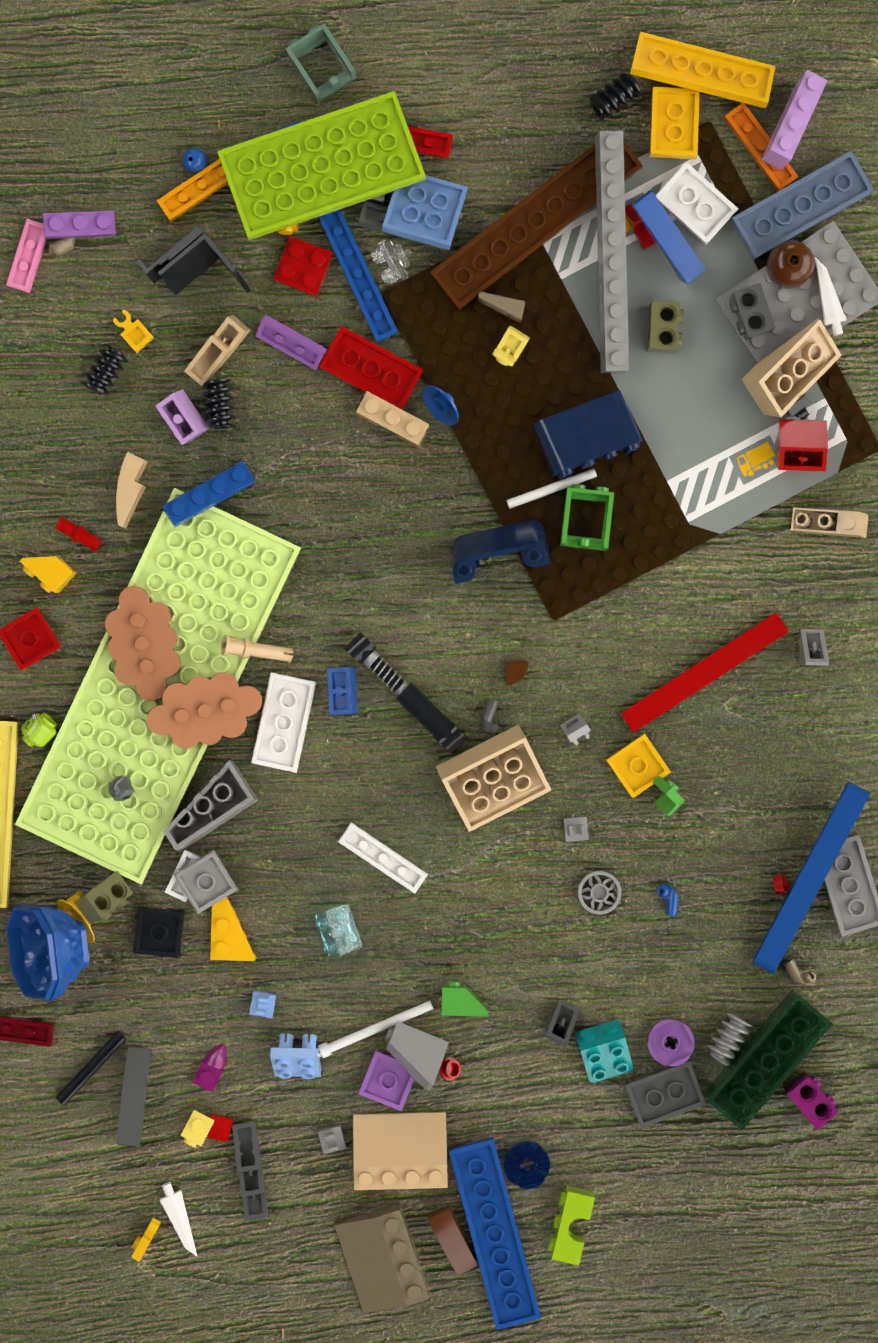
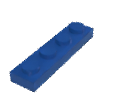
[162,461,255,528]

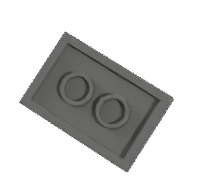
[624,1059,706,1129]

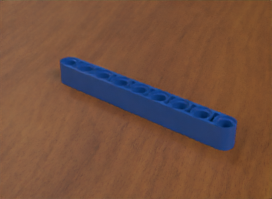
[752,781,870,974]

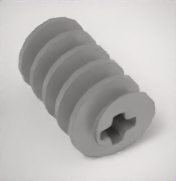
[707,1013,754,1066]

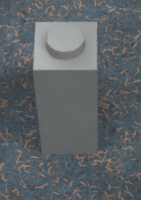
[384,1021,449,1091]

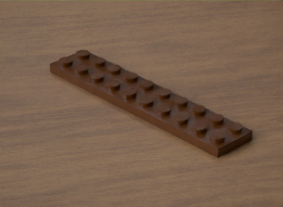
[430,129,643,310]

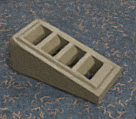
[478,292,525,323]

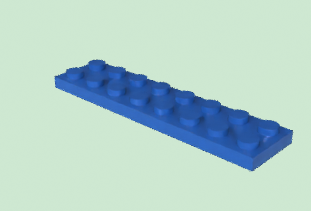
[449,1137,541,1330]

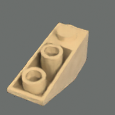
[790,508,869,538]

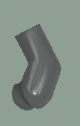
[482,699,499,735]

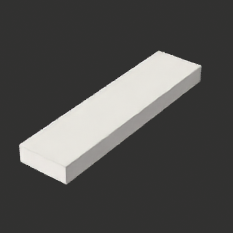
[338,822,428,894]

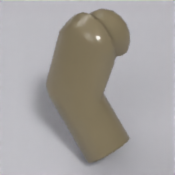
[49,238,75,256]
[783,958,817,985]

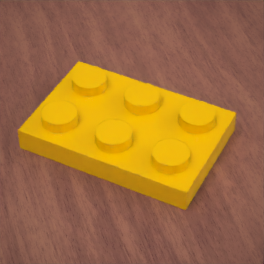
[650,87,700,159]

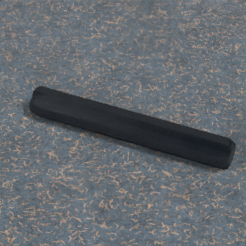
[56,1031,126,1105]

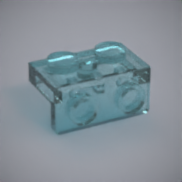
[315,903,363,957]

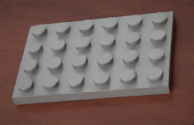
[715,221,878,364]

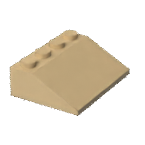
[436,724,551,832]
[353,1111,448,1190]

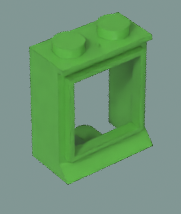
[560,484,614,551]

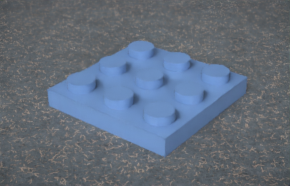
[382,175,468,250]

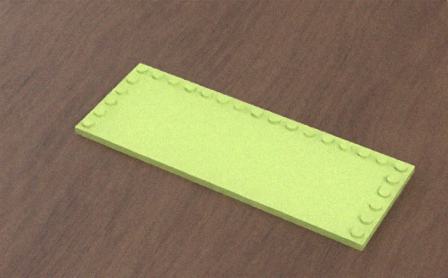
[15,488,301,884]

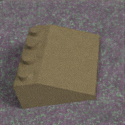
[334,1203,429,1313]

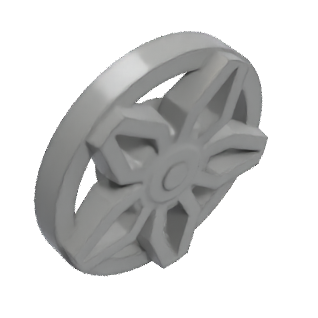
[578,871,622,915]

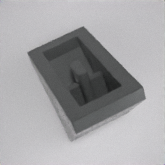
[543,999,580,1047]

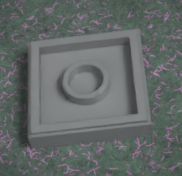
[173,849,238,914]

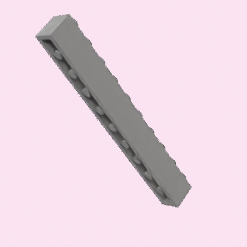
[595,131,629,373]

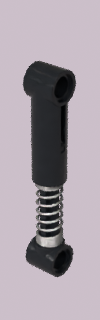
[344,632,468,754]

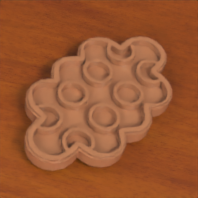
[105,586,181,701]
[147,672,262,749]

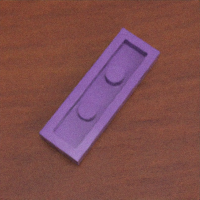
[42,211,116,239]
[256,315,327,370]

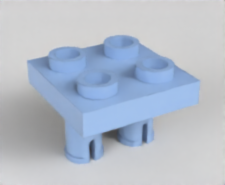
[270,1034,321,1079]

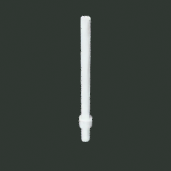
[318,1001,434,1058]

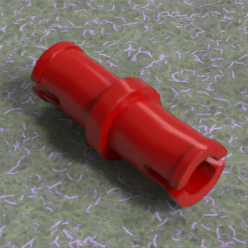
[54,516,103,552]

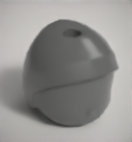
[108,775,134,801]

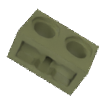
[647,301,684,353]
[74,871,133,924]

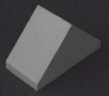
[799,629,829,666]

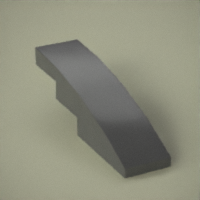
[116,1047,152,1147]
[232,1122,269,1221]

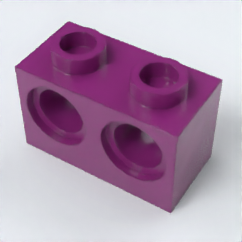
[784,1072,839,1130]

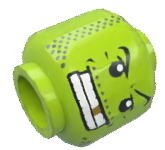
[21,713,56,747]

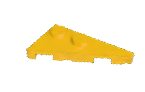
[210,897,256,961]

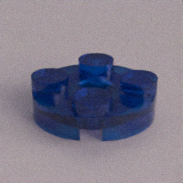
[504,1141,550,1189]

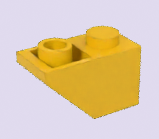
[19,556,77,593]

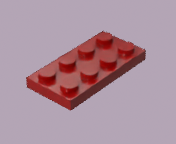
[319,326,423,410]

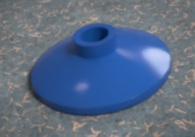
[422,385,459,425]

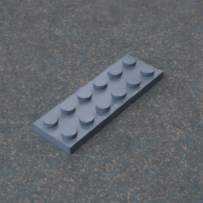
[731,150,874,260]

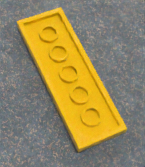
[630,32,776,109]

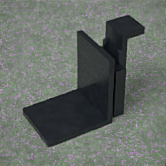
[135,226,251,295]

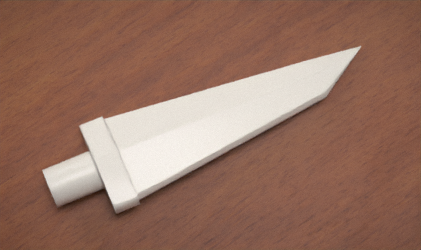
[814,256,847,336]
[159,1182,198,1257]

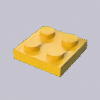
[606,734,671,798]

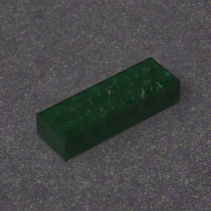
[703,989,833,1131]

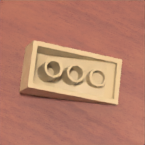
[741,319,841,417]

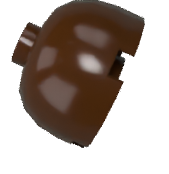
[766,240,814,289]

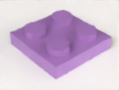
[358,1050,415,1111]

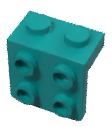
[574,1019,633,1083]

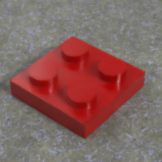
[273,236,334,298]
[0,607,62,671]

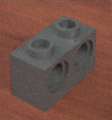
[729,283,775,340]

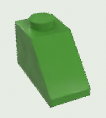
[442,980,488,1017]

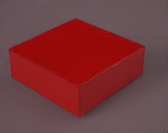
[206,1113,233,1142]

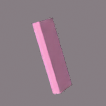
[6,219,47,294]

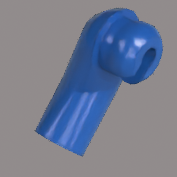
[657,883,679,916]

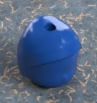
[182,148,209,174]

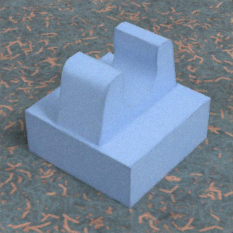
[249,990,277,1018]

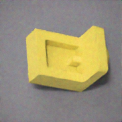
[492,326,530,366]
[181,1110,215,1148]

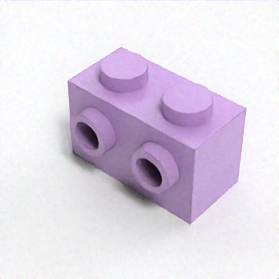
[156,389,209,445]

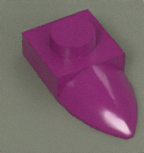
[192,1044,226,1092]

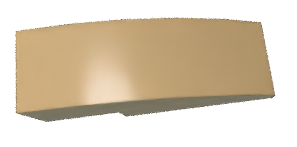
[184,315,251,386]
[116,452,147,529]

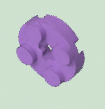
[648,1019,695,1067]

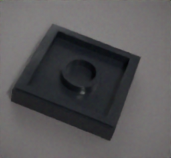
[133,906,185,958]

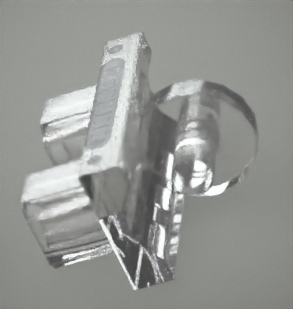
[371,240,412,284]

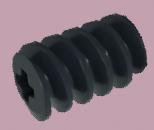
[589,73,643,122]
[80,343,128,396]
[203,379,236,429]

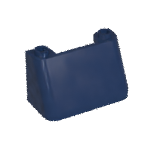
[453,520,552,584]

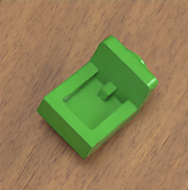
[653,776,685,817]

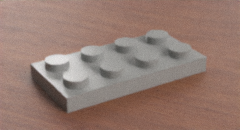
[824,834,878,937]

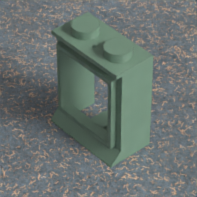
[285,23,357,103]

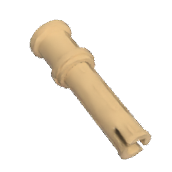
[221,635,293,662]

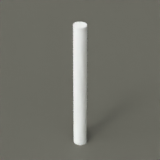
[506,468,597,509]

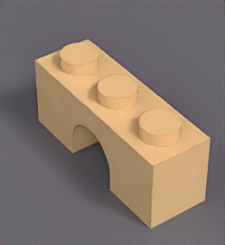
[356,391,429,448]

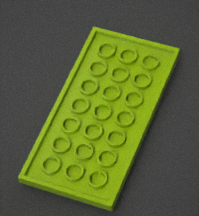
[217,91,426,240]

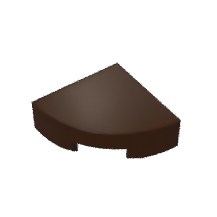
[505,661,528,685]

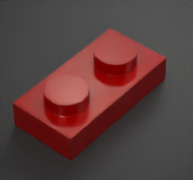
[408,126,453,160]

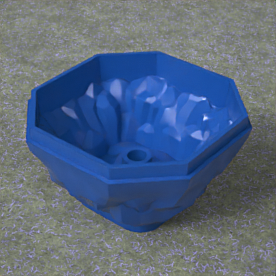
[6,904,89,1001]

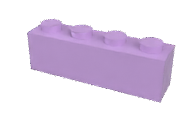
[761,70,828,170]

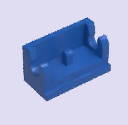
[327,667,358,715]

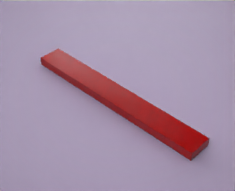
[620,612,789,733]

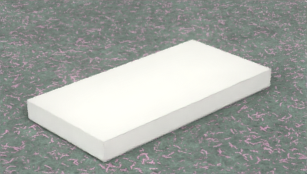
[251,672,316,773]

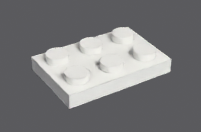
[656,162,738,245]

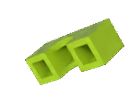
[548,1185,595,1266]

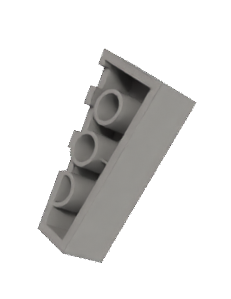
[163,760,258,851]

